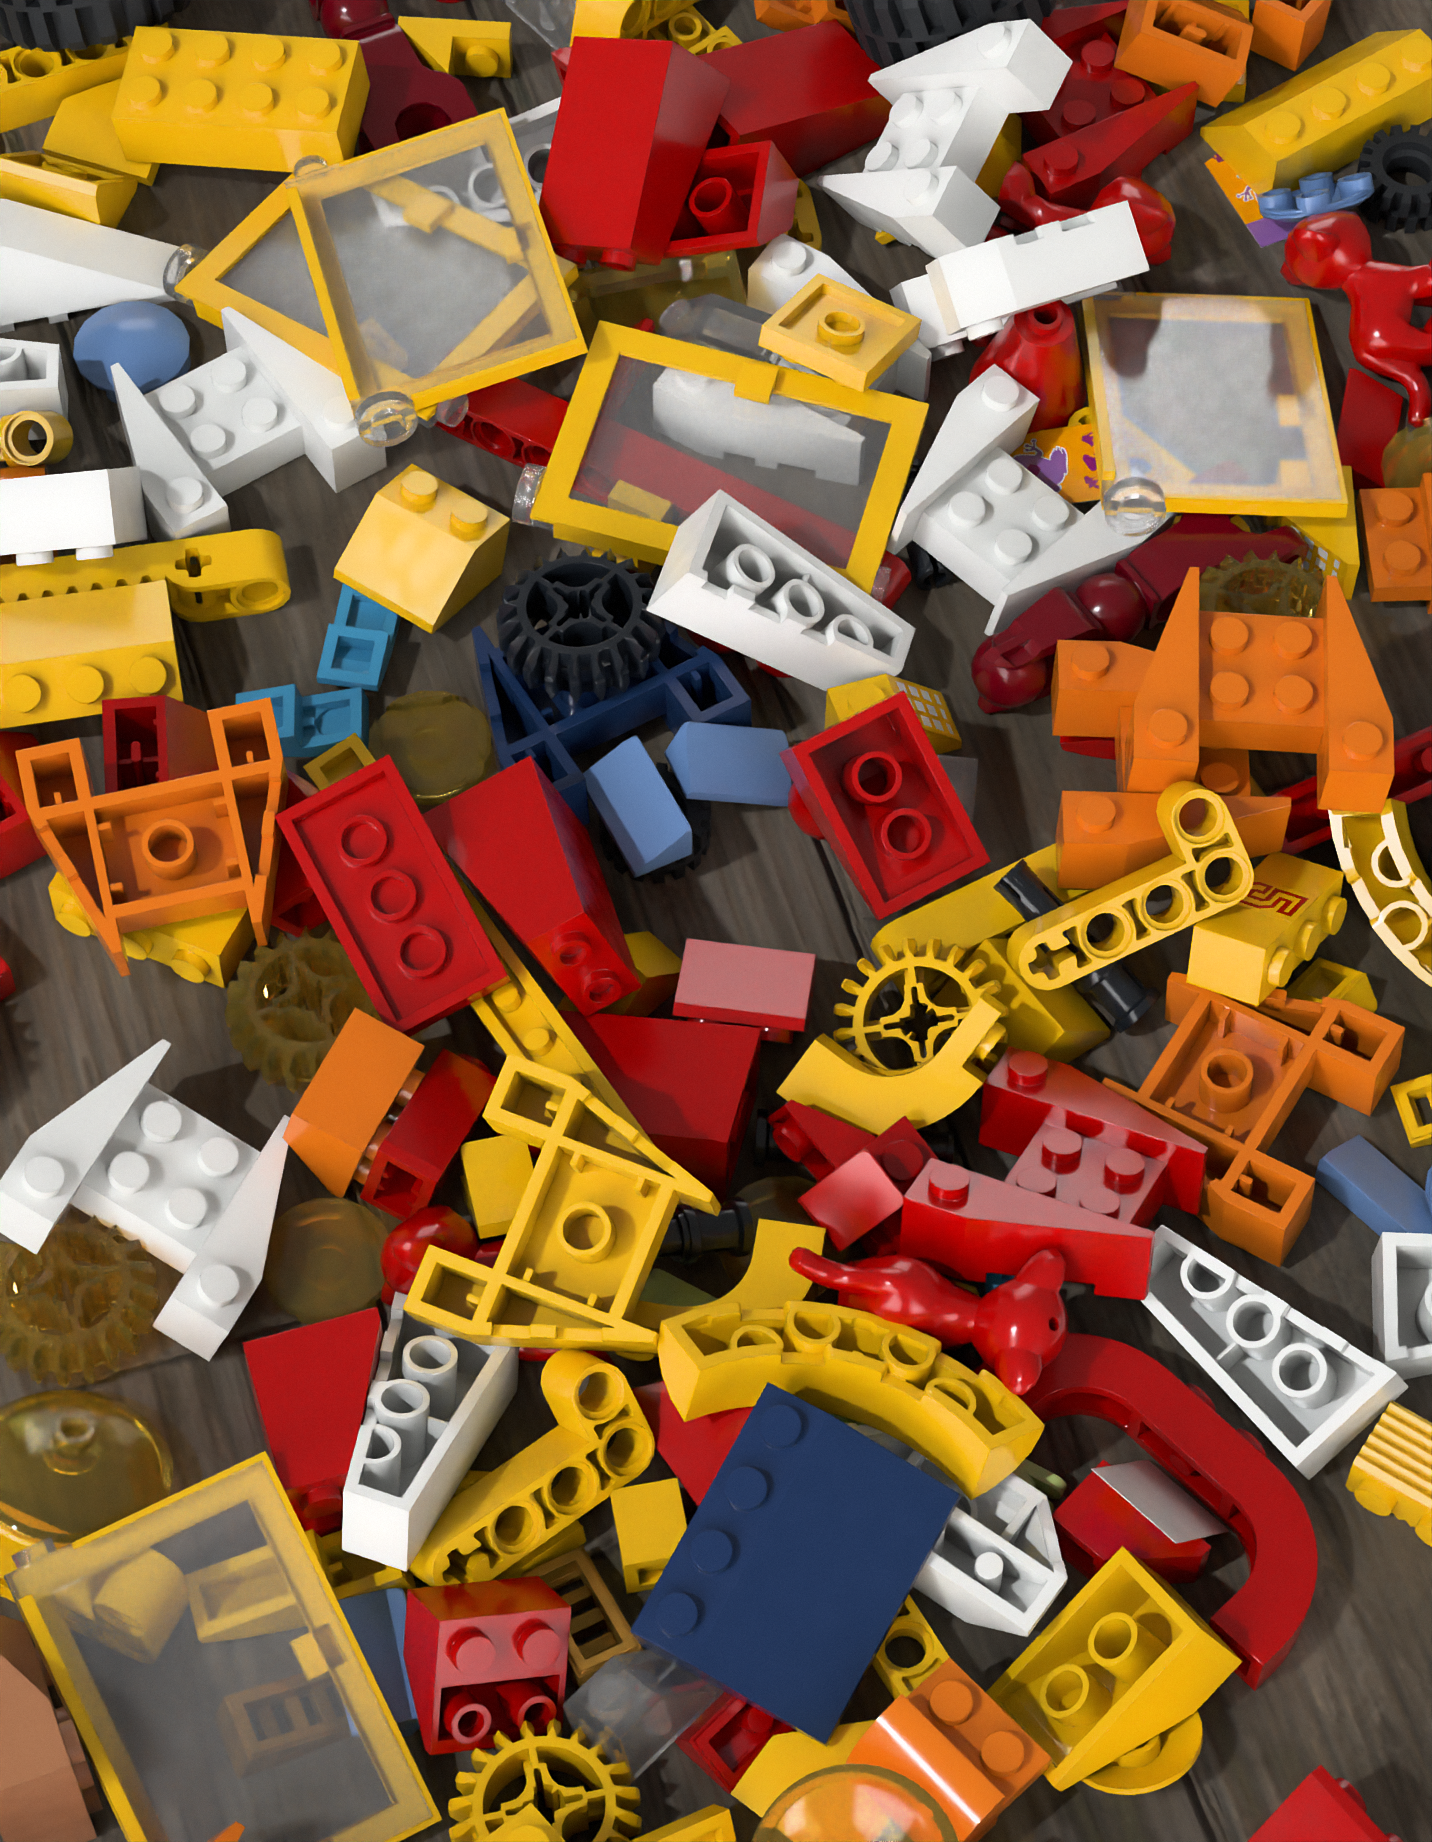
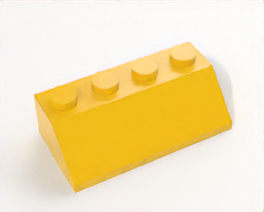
[1199,29,1432,195]
[0,580,185,729]

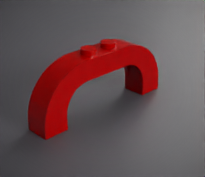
[973,1333,1318,1691]

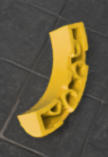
[1328,798,1432,987]
[657,1300,1045,1500]

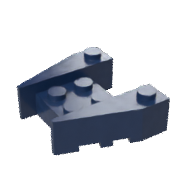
[471,612,752,826]

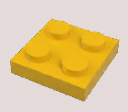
[758,273,922,392]

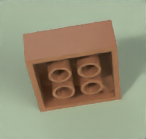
[0,1615,103,1842]

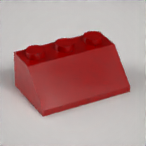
[597,140,799,267]

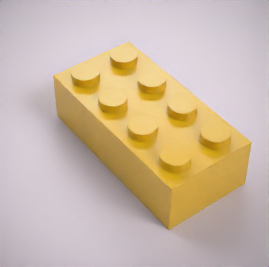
[111,26,370,175]

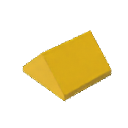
[0,150,138,229]
[932,938,1111,1075]

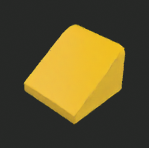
[1286,957,1378,1013]

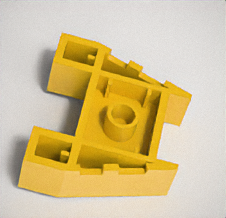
[403,1053,721,1353]

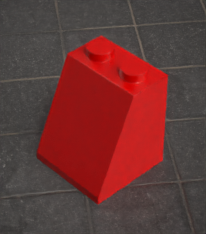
[243,1307,383,1537]

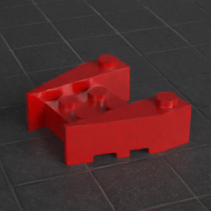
[1015,0,1199,211]
[899,1046,1208,1300]

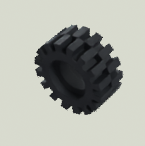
[1356,124,1432,234]

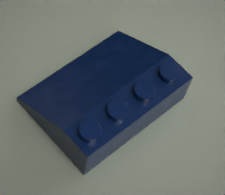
[630,1382,961,1747]

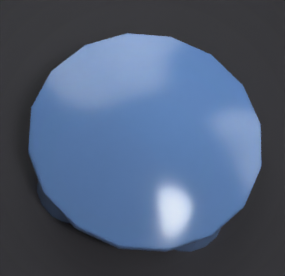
[1257,172,1375,223]
[73,301,191,403]

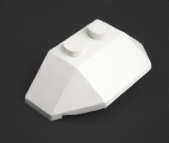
[845,1423,1068,1637]

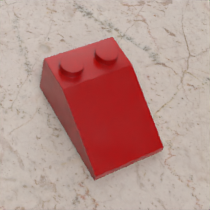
[779,690,991,921]

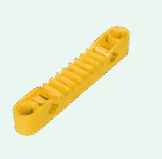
[0,529,291,622]

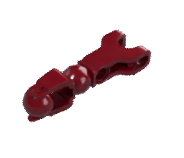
[308,0,478,155]
[971,464,1309,713]

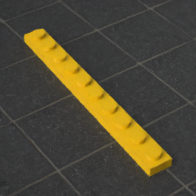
[303,733,655,1146]

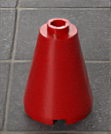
[968,299,1086,434]

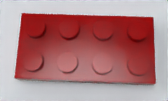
[274,754,512,1037]

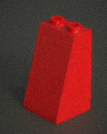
[697,19,893,178]
[538,36,731,272]
[422,755,642,1017]
[497,1010,761,1204]

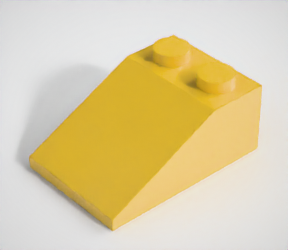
[986,1546,1243,1792]

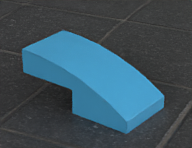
[317,583,401,691]
[236,684,369,757]

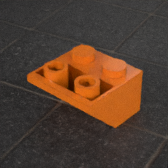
[1114,0,1254,107]
[282,1007,425,1199]

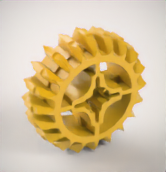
[833,936,1009,1089]
[448,1718,642,1842]

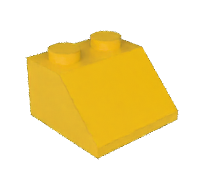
[333,464,511,634]

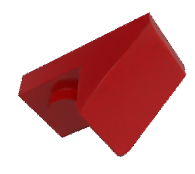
[797,1116,940,1253]

